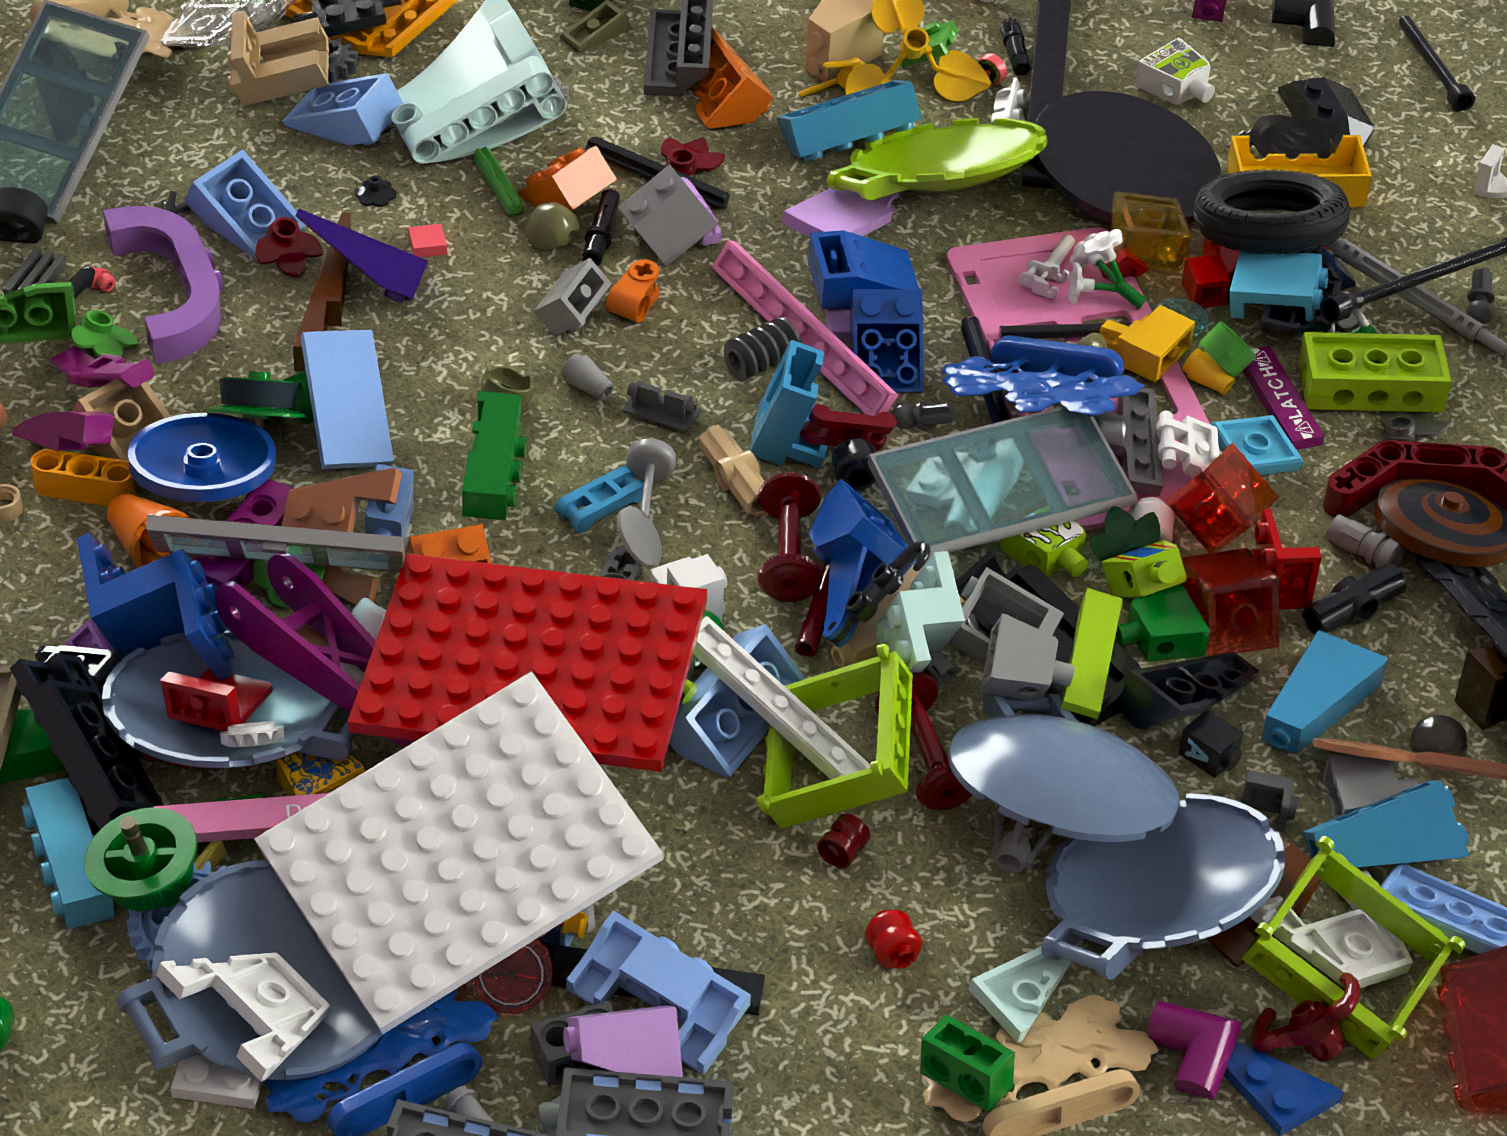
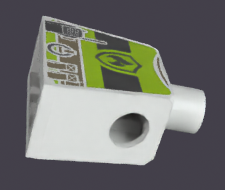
[1135,37,1215,105]

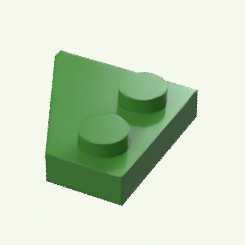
[897,20,959,67]

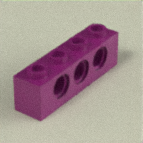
[191,479,295,589]

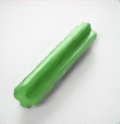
[474,147,524,217]

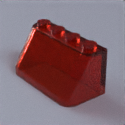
[1437,946,1507,1115]

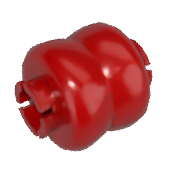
[864,909,923,969]

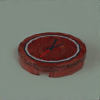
[471,938,553,1014]

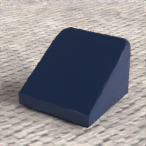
[1320,247,1356,291]

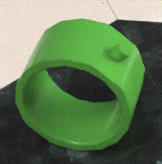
[1199,320,1257,378]

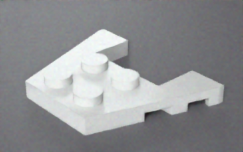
[1250,870,1413,988]
[156,953,331,1081]

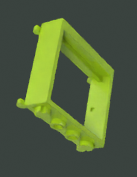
[757,643,913,828]
[1241,836,1466,1060]

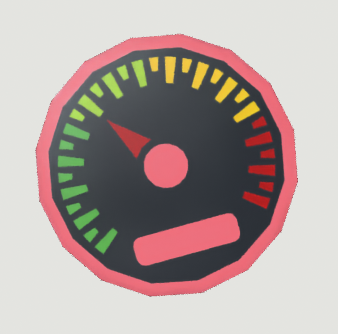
[977,53,1007,86]

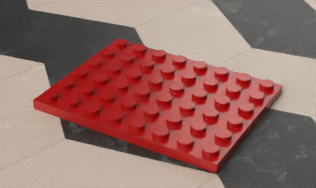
[347,554,707,772]

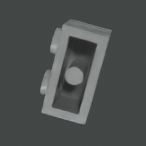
[533,258,612,336]

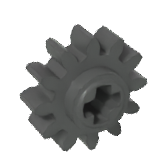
[328,38,358,83]

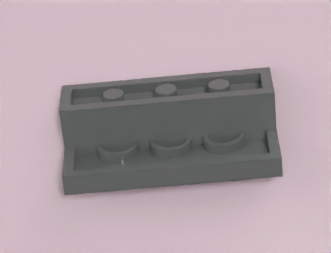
[644,0,713,96]

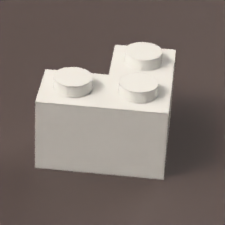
[649,554,727,623]

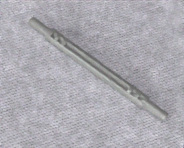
[1326,238,1507,357]

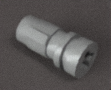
[1326,515,1406,569]

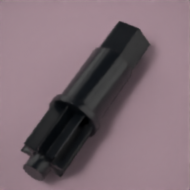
[1000,17,1031,75]

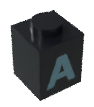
[1179,710,1243,778]

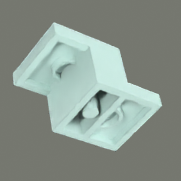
[876,551,965,673]

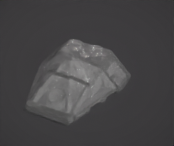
[161,0,295,47]

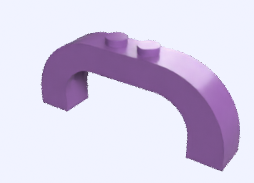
[103,206,223,365]

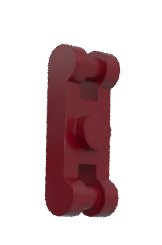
[800,404,897,451]

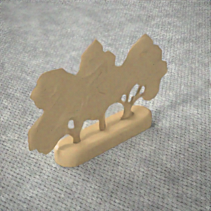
[29,0,202,59]
[922,995,1159,1136]

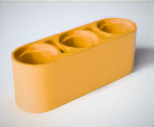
[30,449,137,506]

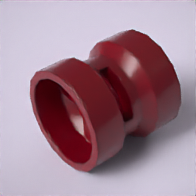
[817,813,871,869]

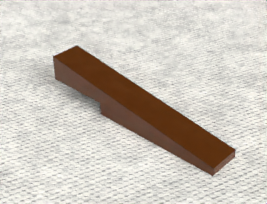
[293,212,351,372]

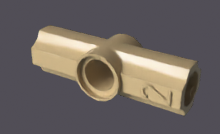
[699,425,766,517]

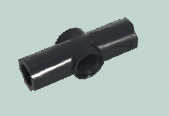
[1302,564,1407,635]

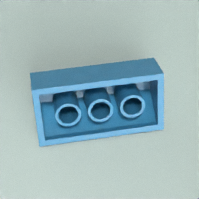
[776,80,922,161]

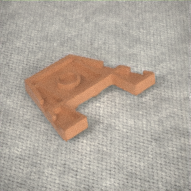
[281,468,402,605]

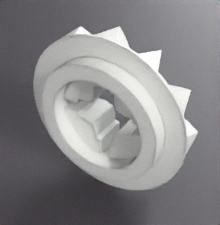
[220,721,284,747]

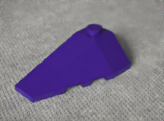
[295,209,428,303]

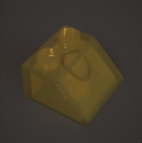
[1111,191,1192,270]

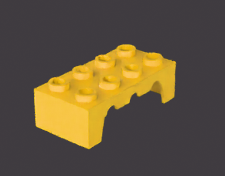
[1226,135,1372,207]

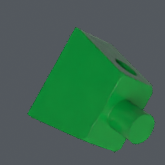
[1115,583,1210,661]

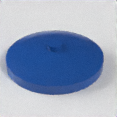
[128,413,276,502]

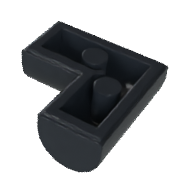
[1272,0,1335,47]

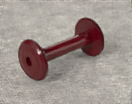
[758,472,823,602]
[875,673,972,810]

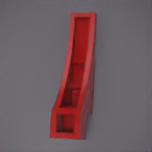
[1182,237,1329,309]

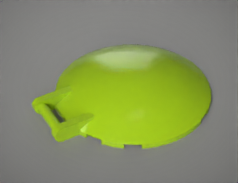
[827,118,1047,200]

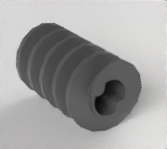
[724,317,802,381]

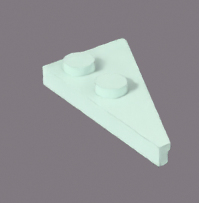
[969,938,1084,1043]

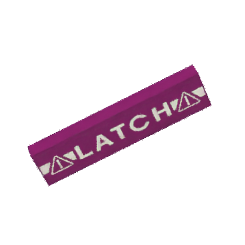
[1243,346,1325,450]

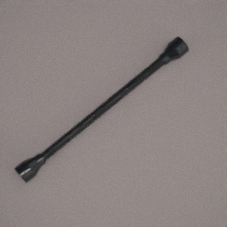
[1320,237,1507,323]

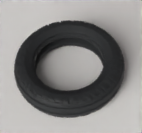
[1194,169,1350,254]

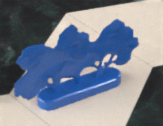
[942,336,1145,416]
[264,989,498,1136]

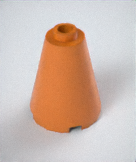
[107,494,199,569]

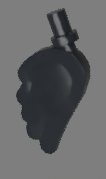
[1226,115,1339,159]

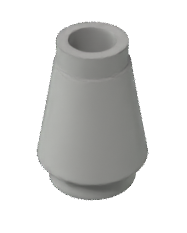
[561,353,614,401]

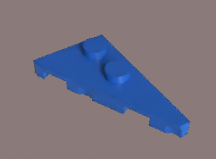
[1224,1041,1344,1136]

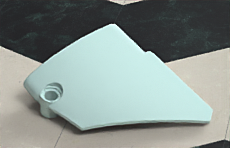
[391,0,567,164]

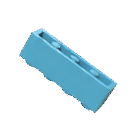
[21,777,115,930]

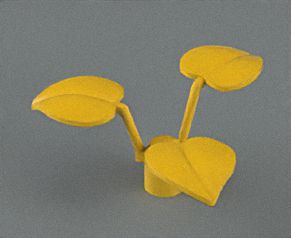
[845,0,991,102]

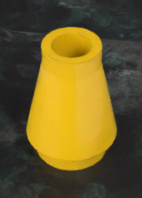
[1182,348,1235,396]

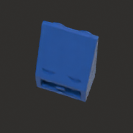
[808,230,920,310]
[850,289,924,393]

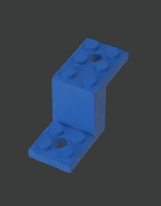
[77,532,234,681]

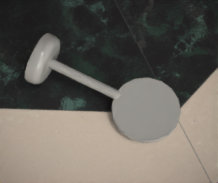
[617,439,677,568]

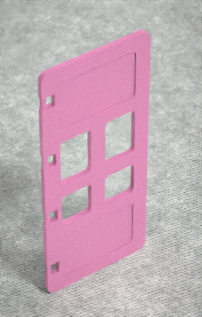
[947,227,1245,531]

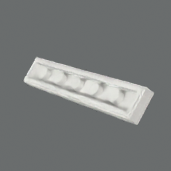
[693,616,870,779]

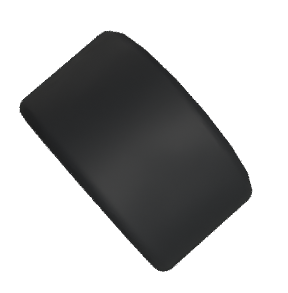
[0,187,48,244]

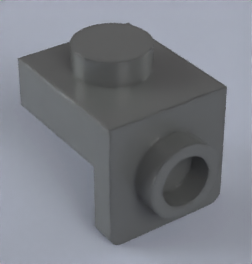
[1241,770,1299,832]

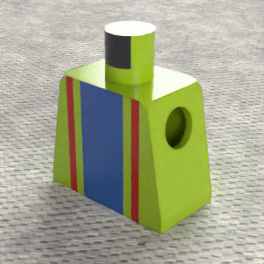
[1101,540,1187,597]

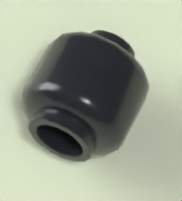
[832,438,877,491]

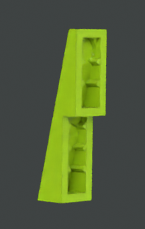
[1061,588,1123,719]

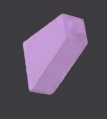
[563,1006,683,1077]

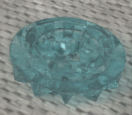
[1155,298,1208,336]

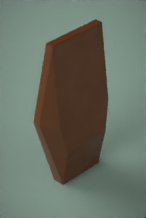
[1205,842,1321,968]

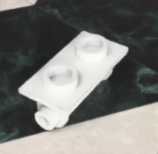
[990,77,1029,124]

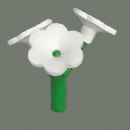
[1068,229,1147,309]

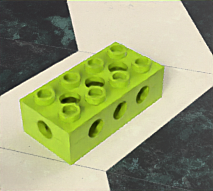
[1298,332,1451,412]

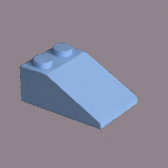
[282,73,404,146]
[184,149,307,259]

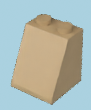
[805,0,883,82]

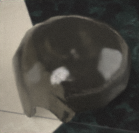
[1410,714,1468,757]

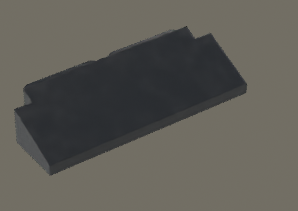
[955,551,1141,726]

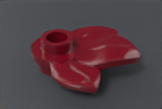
[660,137,725,176]
[255,217,323,277]

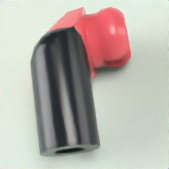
[68,266,115,299]

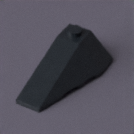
[1116,652,1259,729]

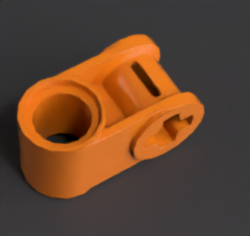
[606,259,659,323]

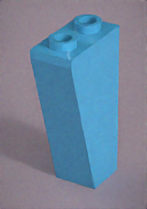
[1302,780,1469,867]

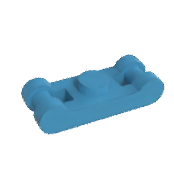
[554,466,644,534]

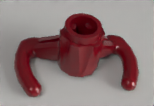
[1251,972,1361,1062]

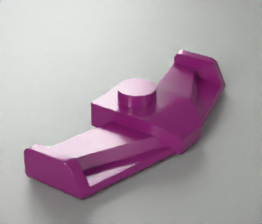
[49,345,154,388]

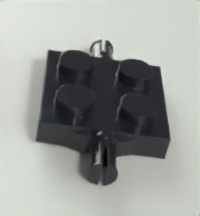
[293,0,401,37]

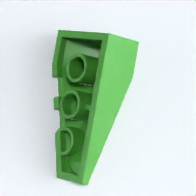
[0,282,76,343]

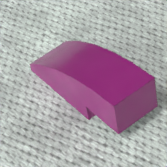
[12,411,114,451]

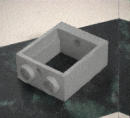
[949,567,1064,664]

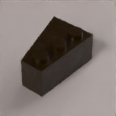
[1454,646,1507,730]

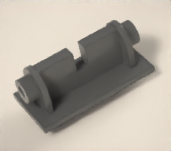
[622,380,701,432]

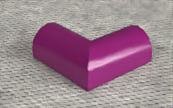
[1148,1000,1241,1100]

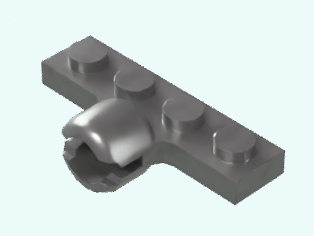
[1085,388,1163,496]

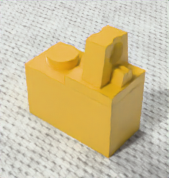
[1100,305,1195,383]

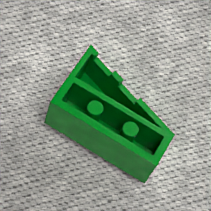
[462,391,527,521]

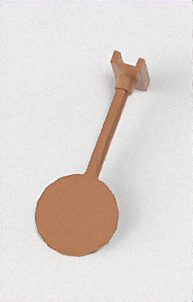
[1312,737,1507,780]

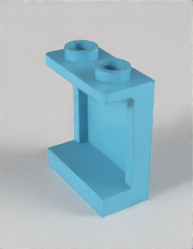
[1230,252,1328,322]

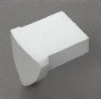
[1473,144,1507,198]

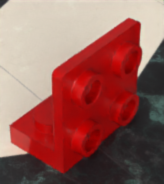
[1249,509,1322,610]
[160,669,273,732]

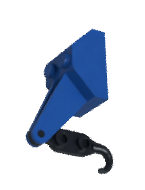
[809,479,931,648]

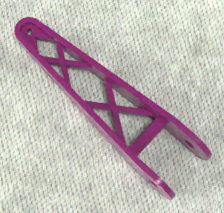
[215,553,415,748]

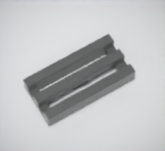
[3,248,67,294]

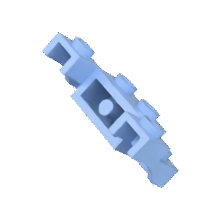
[566,910,751,1075]

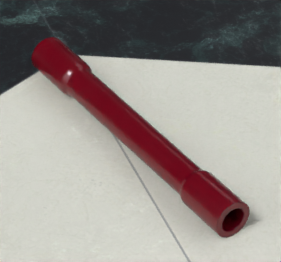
[795,562,830,657]

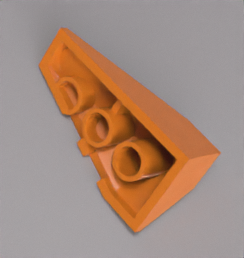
[694,27,775,129]

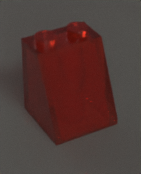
[1165,442,1279,555]
[1181,548,1279,656]

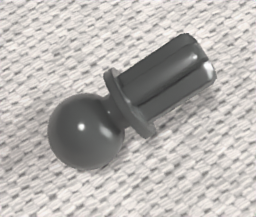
[1466,267,1495,324]
[891,401,954,429]

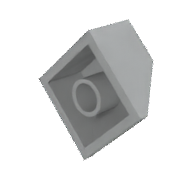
[618,164,718,266]

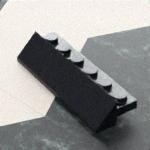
[10,653,165,830]

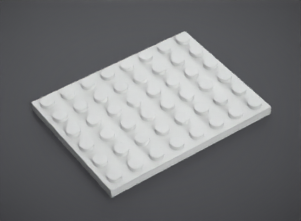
[254,671,664,1035]

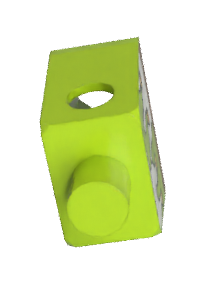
[999,501,1088,577]

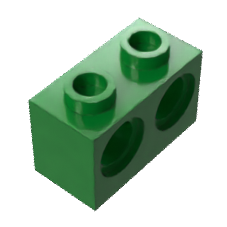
[920,1014,1015,1112]

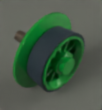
[206,371,308,429]

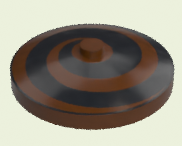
[1374,477,1507,567]

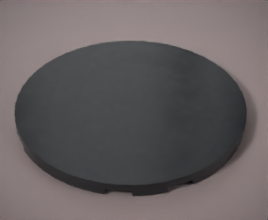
[1033,91,1222,230]

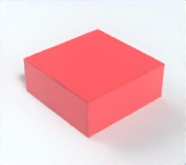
[408,224,447,257]

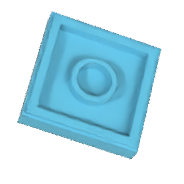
[1211,415,1304,478]

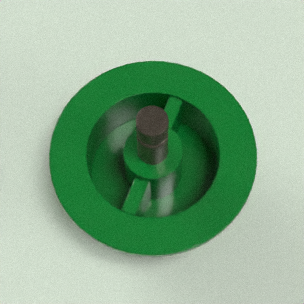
[84,808,197,912]

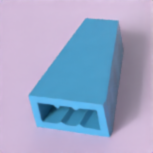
[1261,630,1388,754]

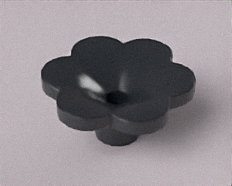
[354,175,397,207]

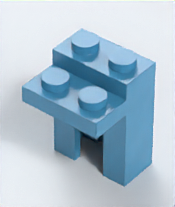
[749,340,827,468]

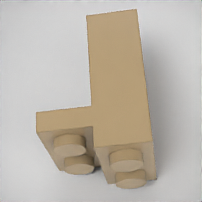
[227,11,329,106]

